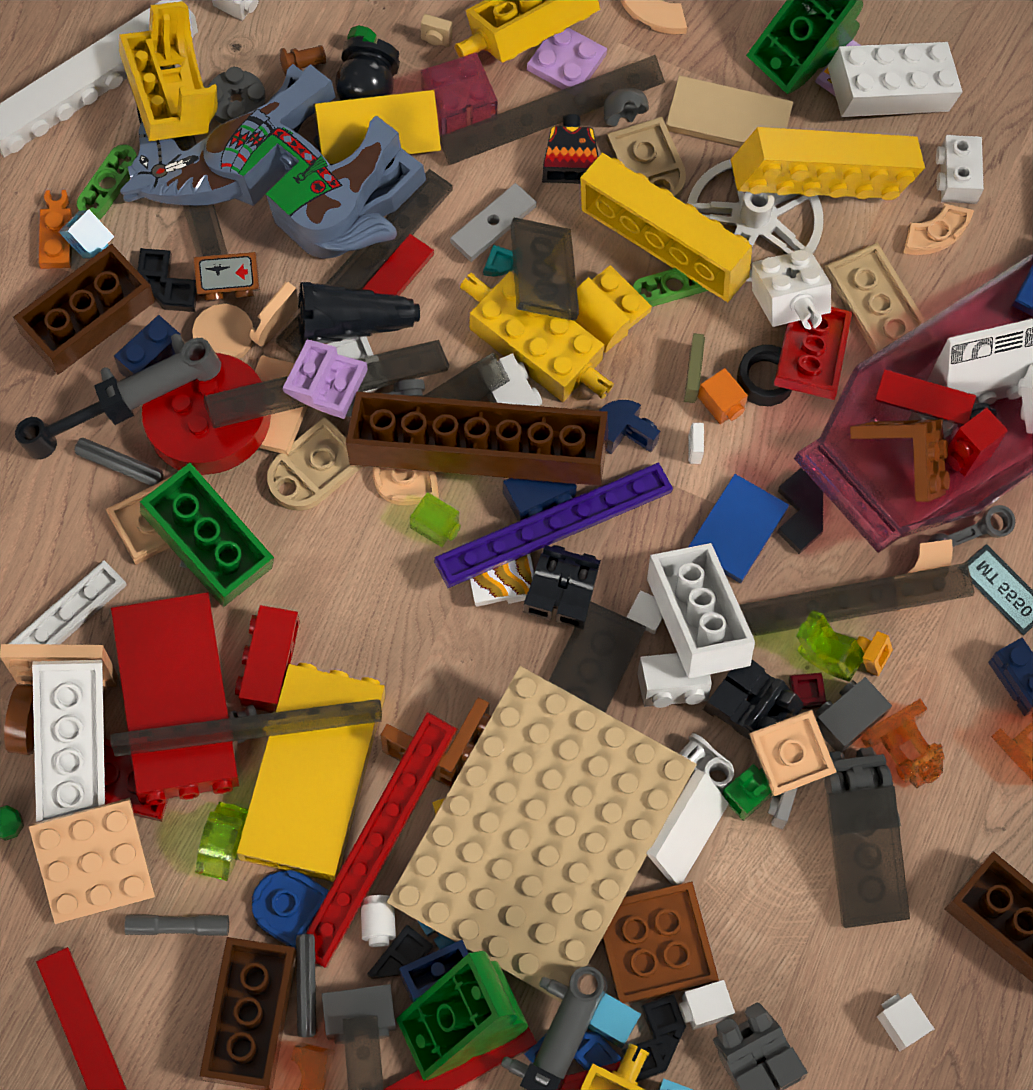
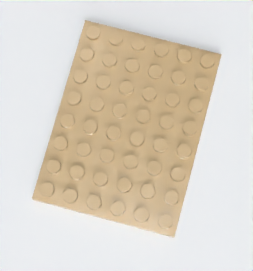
[386,666,697,1002]

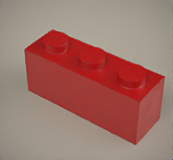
[235,605,300,712]

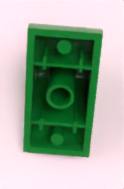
[746,0,863,94]
[396,951,528,1081]

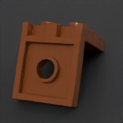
[850,419,950,502]
[380,697,491,788]

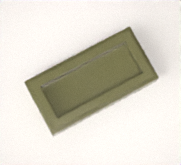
[684,333,705,403]

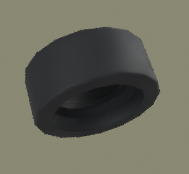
[737,344,792,407]

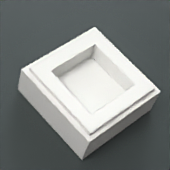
[688,423,704,464]
[626,590,663,635]

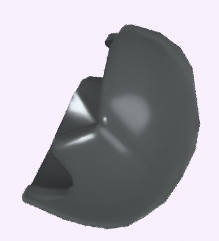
[604,87,649,126]

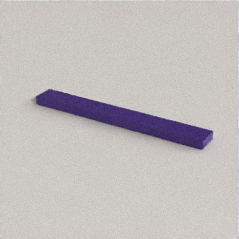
[434,462,673,588]

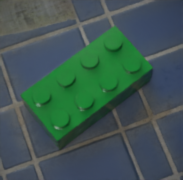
[140,463,274,608]

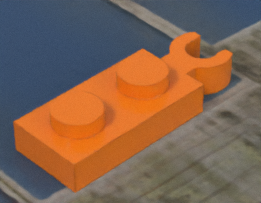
[39,190,72,269]

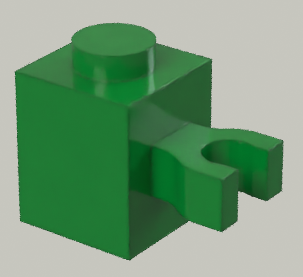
[722,763,772,821]

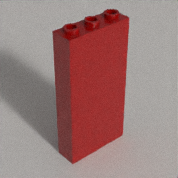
[111,592,239,805]

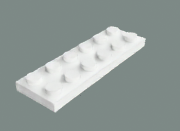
[32,660,105,861]

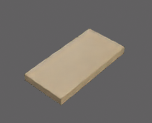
[666,75,793,147]
[824,242,938,369]

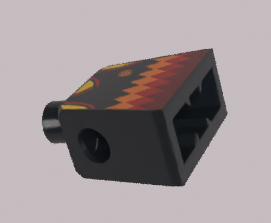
[542,114,599,184]

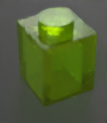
[410,492,461,547]

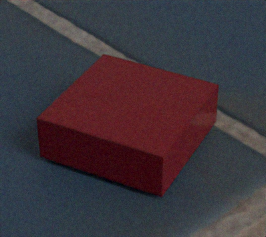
[788,672,827,709]

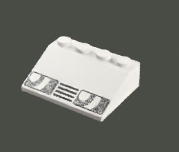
[927,319,1033,405]

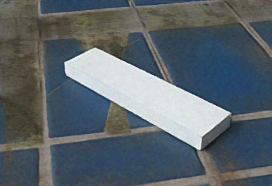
[9,560,127,645]

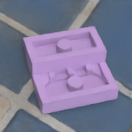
[283,339,368,419]

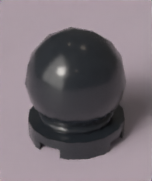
[335,36,400,100]

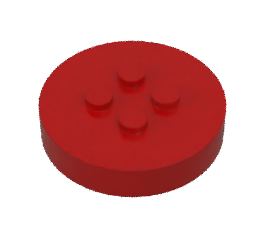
[142,353,271,475]

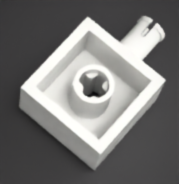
[752,248,831,329]

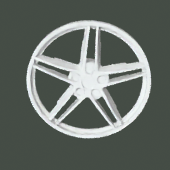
[687,159,823,282]

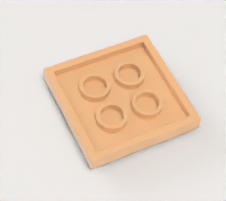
[0,644,117,691]
[29,798,155,924]

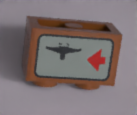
[193,252,260,301]

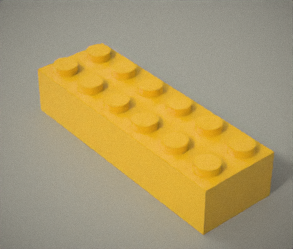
[730,127,925,200]
[580,152,752,302]

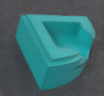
[483,245,522,277]

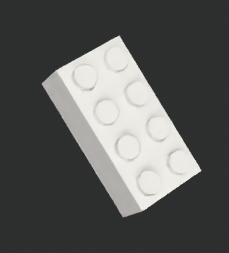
[828,42,963,117]
[647,543,755,679]

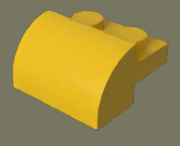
[564,265,652,353]

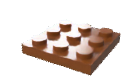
[602,882,719,1004]

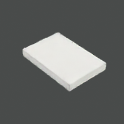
[646,769,729,885]

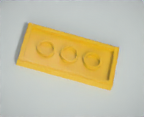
[314,90,441,164]

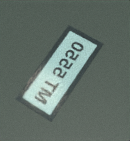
[958,544,1033,635]

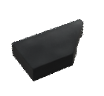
[367,925,433,979]

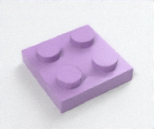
[527,28,607,97]

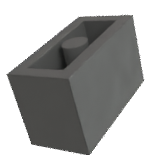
[816,677,892,753]
[322,984,396,1044]

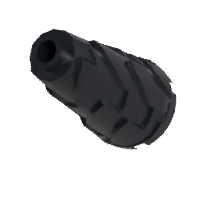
[298,282,420,345]

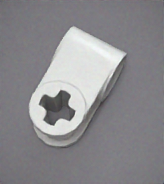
[679,733,734,794]

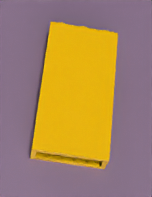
[237,663,386,882]

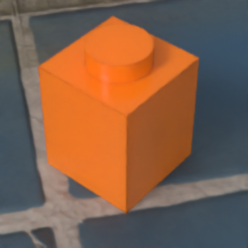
[697,368,748,424]

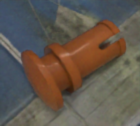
[279,45,326,76]

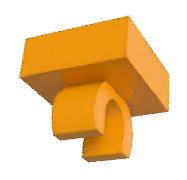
[853,631,893,677]

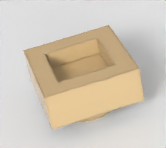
[421,14,452,47]

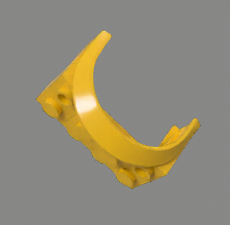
[119,1,218,141]

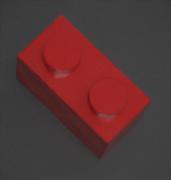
[947,408,1009,477]

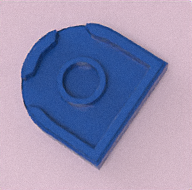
[252,870,329,949]

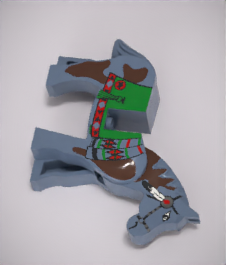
[120,64,426,259]

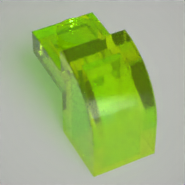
[796,610,864,682]
[195,802,249,881]

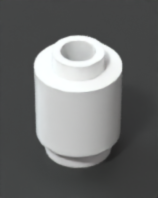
[361,895,396,947]

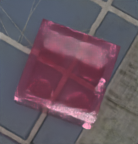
[421,52,498,137]

